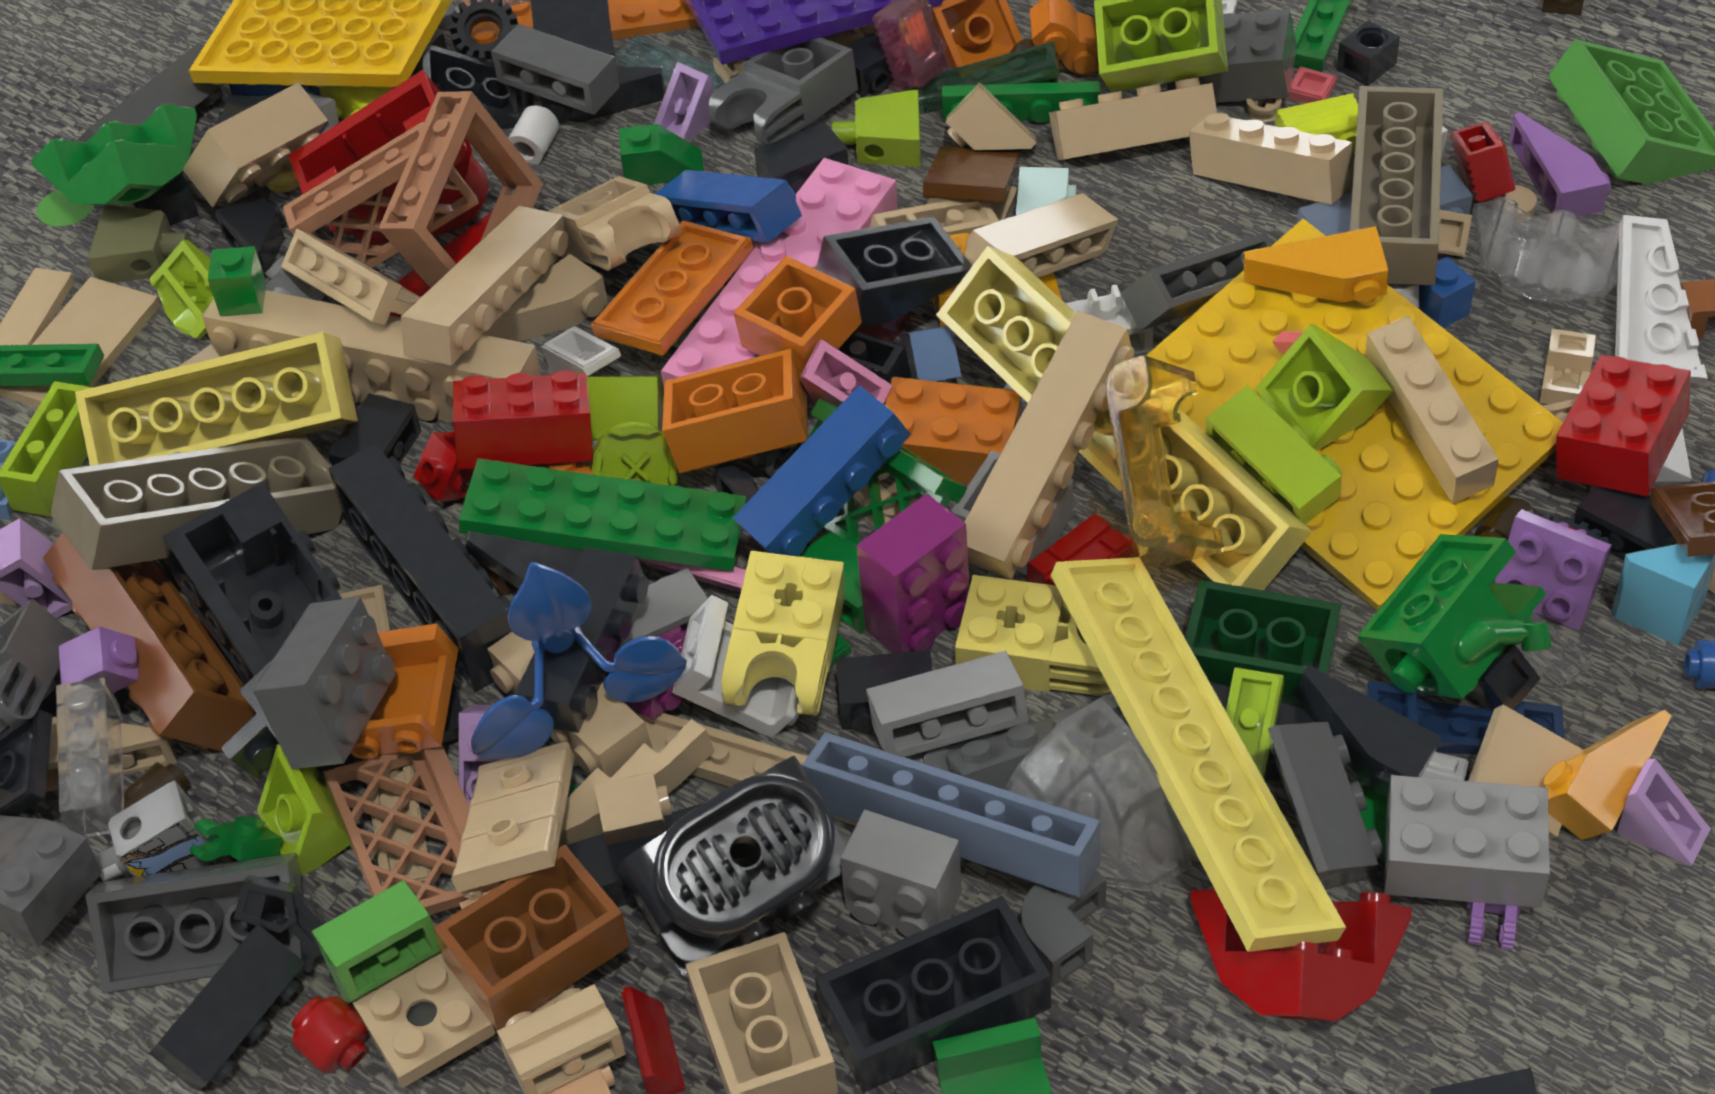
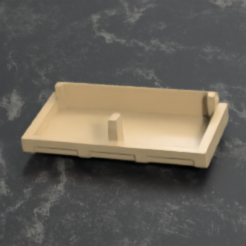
[451,742,575,899]

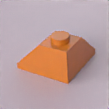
[916,0,1022,78]

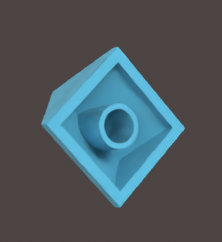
[1612,544,1715,645]

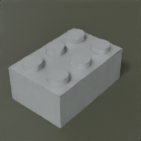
[1384,775,1550,908]

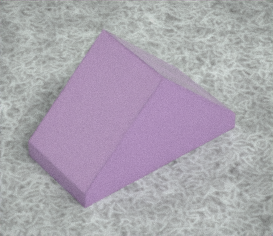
[654,62,714,142]
[1617,758,1711,866]

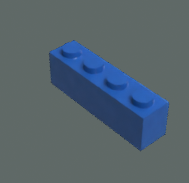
[655,170,802,243]
[733,385,911,556]

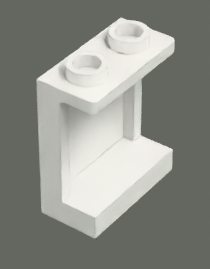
[672,595,800,736]

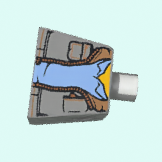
[94,780,222,882]

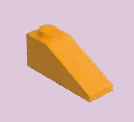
[1244,226,1389,303]
[1543,710,1672,840]

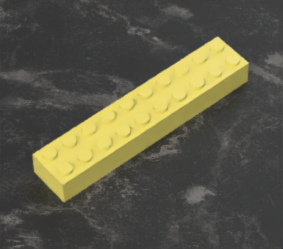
[936,246,1312,590]

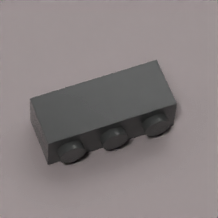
[491,24,620,115]

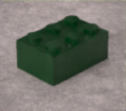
[1185,579,1342,709]

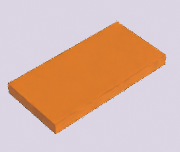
[591,220,754,356]

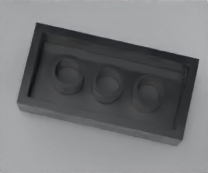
[815,896,1051,1093]

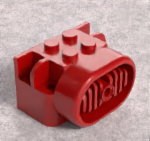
[288,70,488,246]

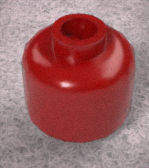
[291,996,369,1074]

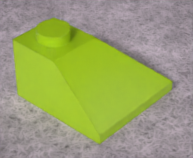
[1255,324,1394,451]

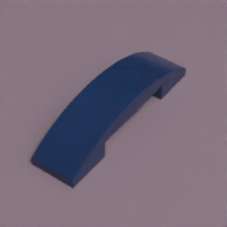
[1366,681,1565,755]

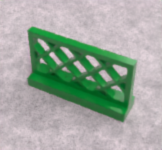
[808,399,967,545]

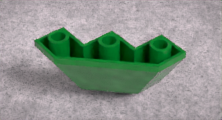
[31,104,197,206]

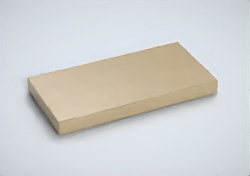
[0,277,161,408]

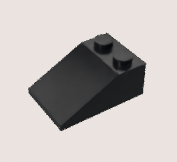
[410,44,534,129]
[816,217,972,329]

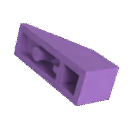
[1509,113,1611,221]

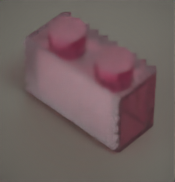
[871,0,949,87]

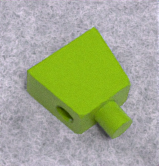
[832,90,921,167]

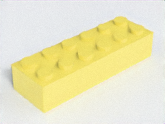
[75,332,358,466]

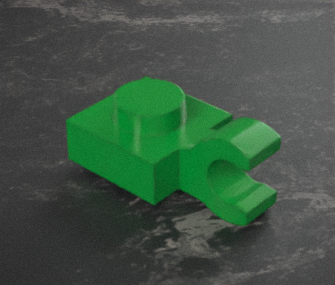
[189,816,282,861]

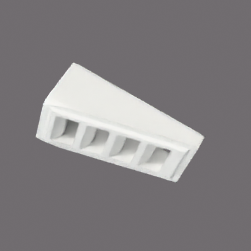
[541,326,621,376]

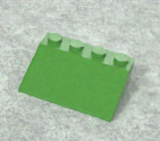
[1548,39,1715,184]

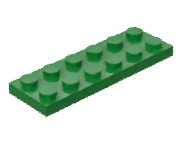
[459,459,747,571]

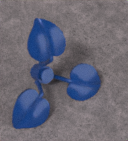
[471,562,687,759]

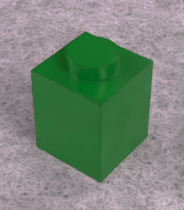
[207,246,267,316]

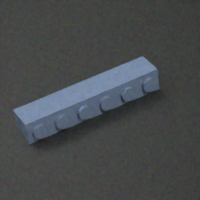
[802,732,1101,898]

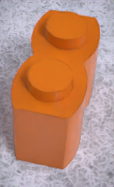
[1030,0,1099,75]

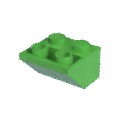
[312,880,440,1004]

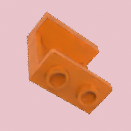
[350,624,458,759]

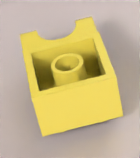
[721,551,845,716]
[955,575,1112,696]

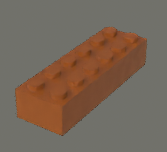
[43,532,257,752]

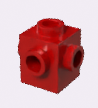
[413,431,474,502]

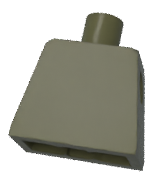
[88,206,192,283]

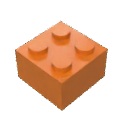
[733,255,862,374]

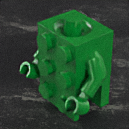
[1357,534,1552,699]

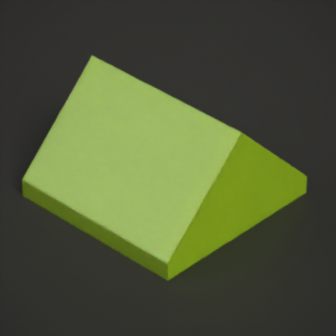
[587,376,664,441]
[257,744,350,876]

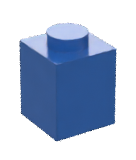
[1418,257,1476,328]

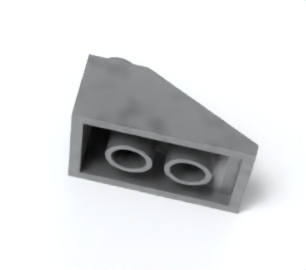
[0,815,102,948]

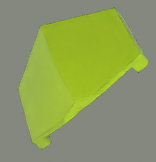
[150,240,214,339]

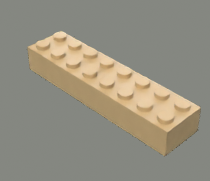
[202,290,542,422]

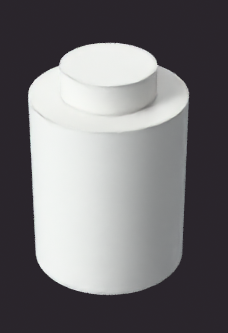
[508,106,559,164]

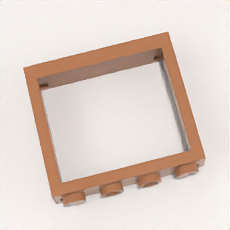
[378,91,543,288]

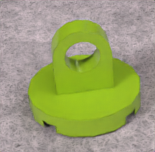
[589,421,679,486]

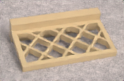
[281,228,421,325]

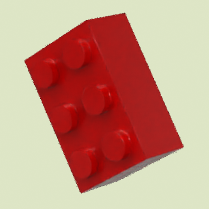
[1556,355,1691,496]
[453,370,593,470]

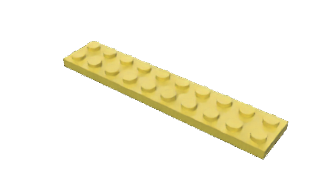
[1051,557,1346,952]

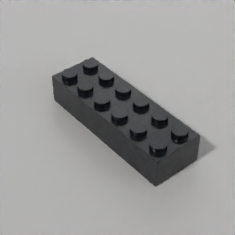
[328,444,512,693]

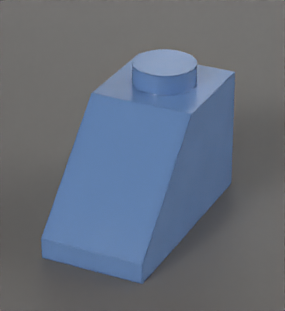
[899,326,961,383]

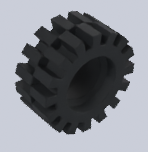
[449,0,518,63]

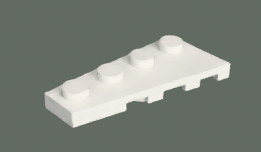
[1615,215,1708,384]

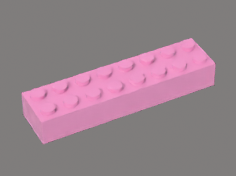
[661,158,898,387]

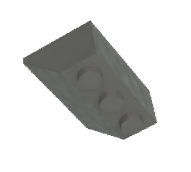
[1268,722,1385,890]

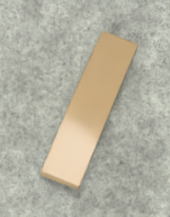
[558,719,715,847]

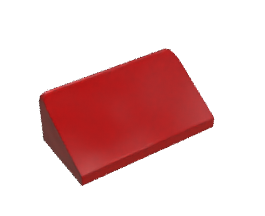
[621,986,686,1094]

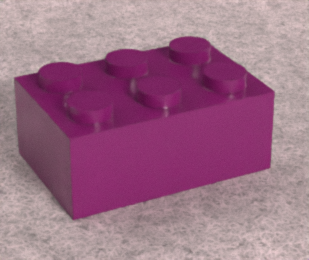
[856,494,970,653]

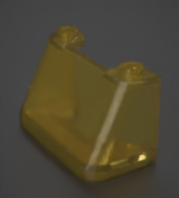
[1106,355,1225,567]

